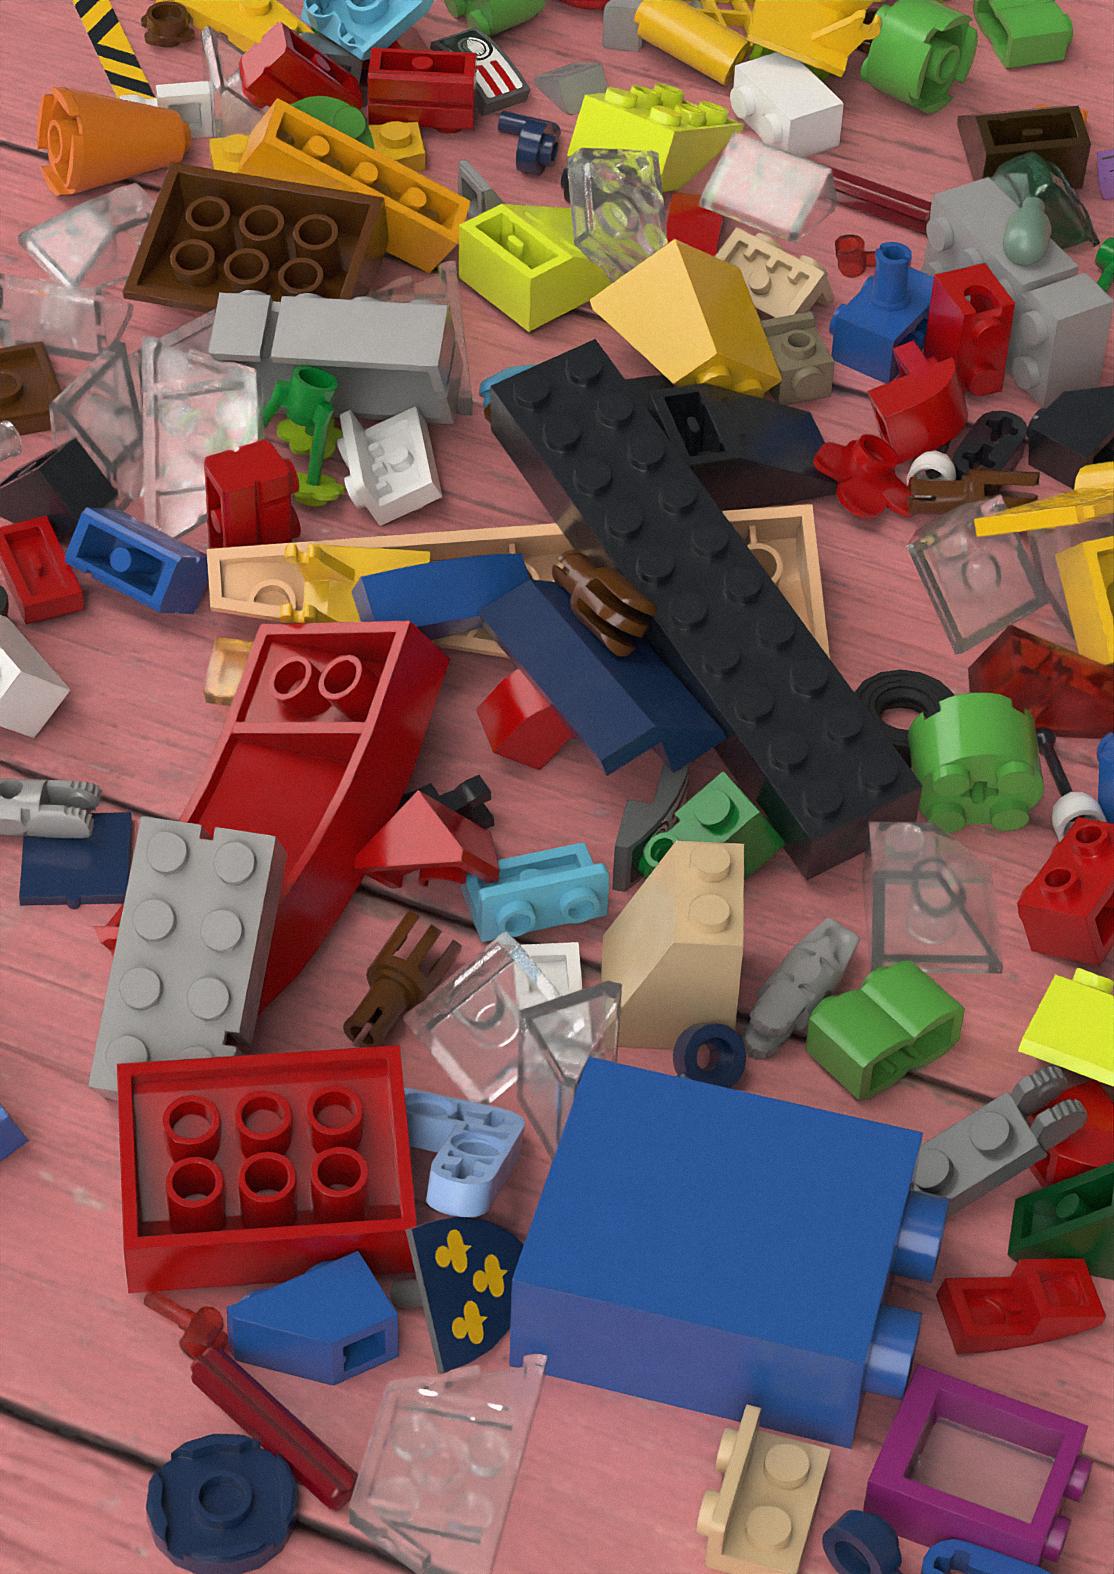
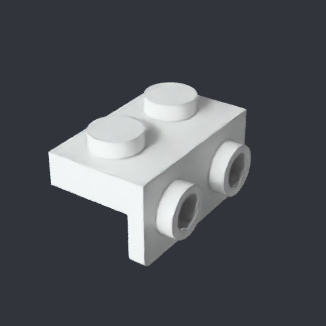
[337,406,442,526]

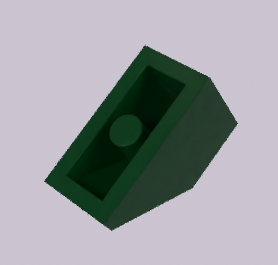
[1007,1161,1114,1280]

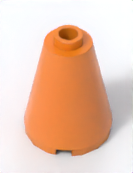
[37,87,191,196]

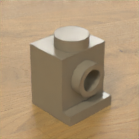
[760,311,835,405]

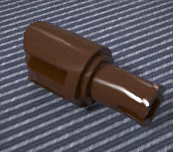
[907,469,1040,528]
[552,550,657,657]
[343,910,462,1048]

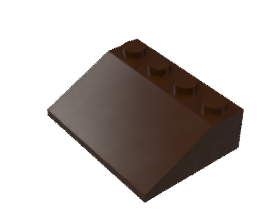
[122,162,389,314]

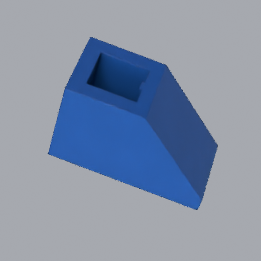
[226,1251,399,1386]

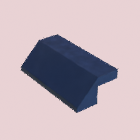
[478,579,727,776]

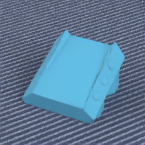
[301,0,434,60]

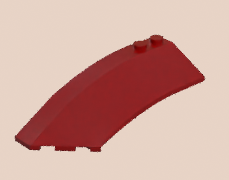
[94,621,450,1045]

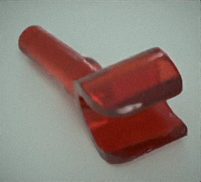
[835,234,911,278]
[144,1290,228,1361]

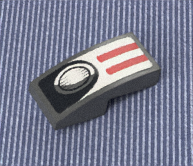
[430,27,531,116]
[612,763,690,892]

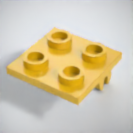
[746,0,883,77]
[279,544,431,623]

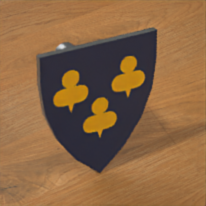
[390,1217,524,1374]

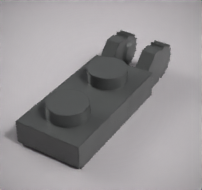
[914,1065,1088,1218]

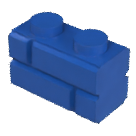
[65,507,209,614]

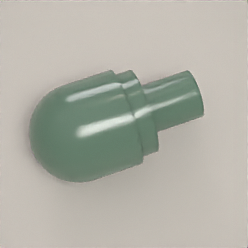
[1003,197,1051,265]

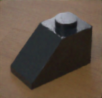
[1026,386,1114,490]
[0,437,119,539]

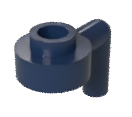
[498,111,561,176]
[673,1023,746,1088]
[822,1510,903,1574]

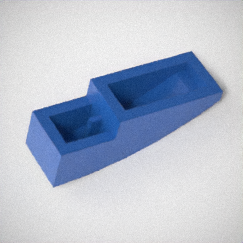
[351,553,530,640]

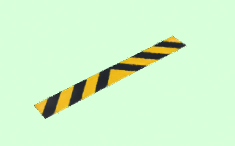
[72,0,155,99]

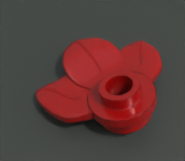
[813,434,914,520]

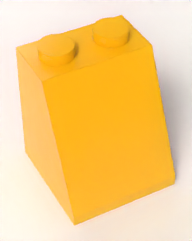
[590,239,782,399]

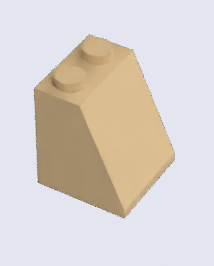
[598,841,744,1051]

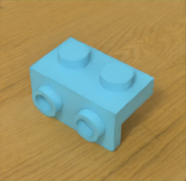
[460,842,609,942]

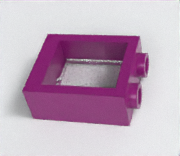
[863,1364,1094,1567]

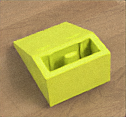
[567,83,744,193]
[458,204,649,332]

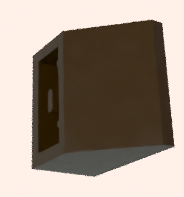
[957,106,1091,196]

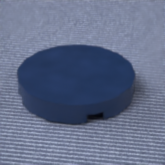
[146,1434,298,1574]

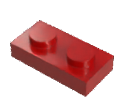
[0,515,84,625]

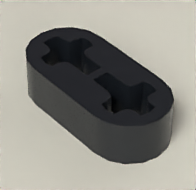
[952,411,1027,490]

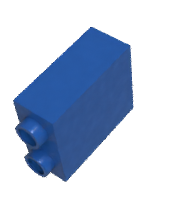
[509,1056,950,1449]

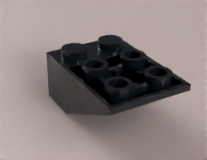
[648,383,838,511]

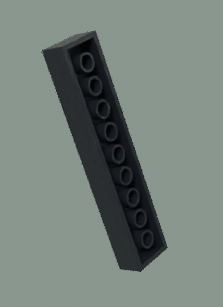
[490,339,923,881]

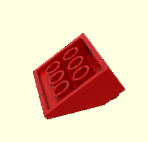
[117,1045,417,1293]

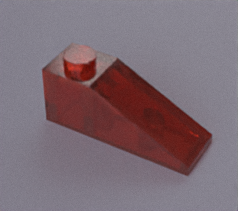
[968,624,1114,739]

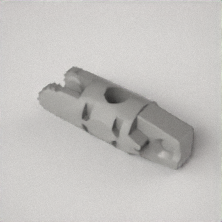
[0,778,102,839]
[741,918,861,1061]

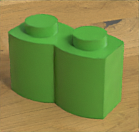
[973,0,1073,68]
[805,960,965,1100]

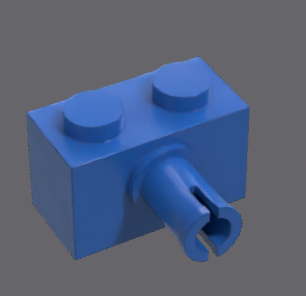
[829,242,934,384]

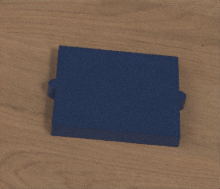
[19,812,132,909]

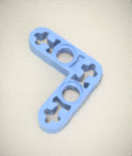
[404,1087,525,1217]

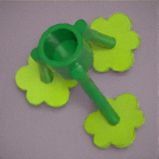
[204,365,346,506]

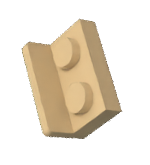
[715,227,834,320]
[696,1404,831,1574]

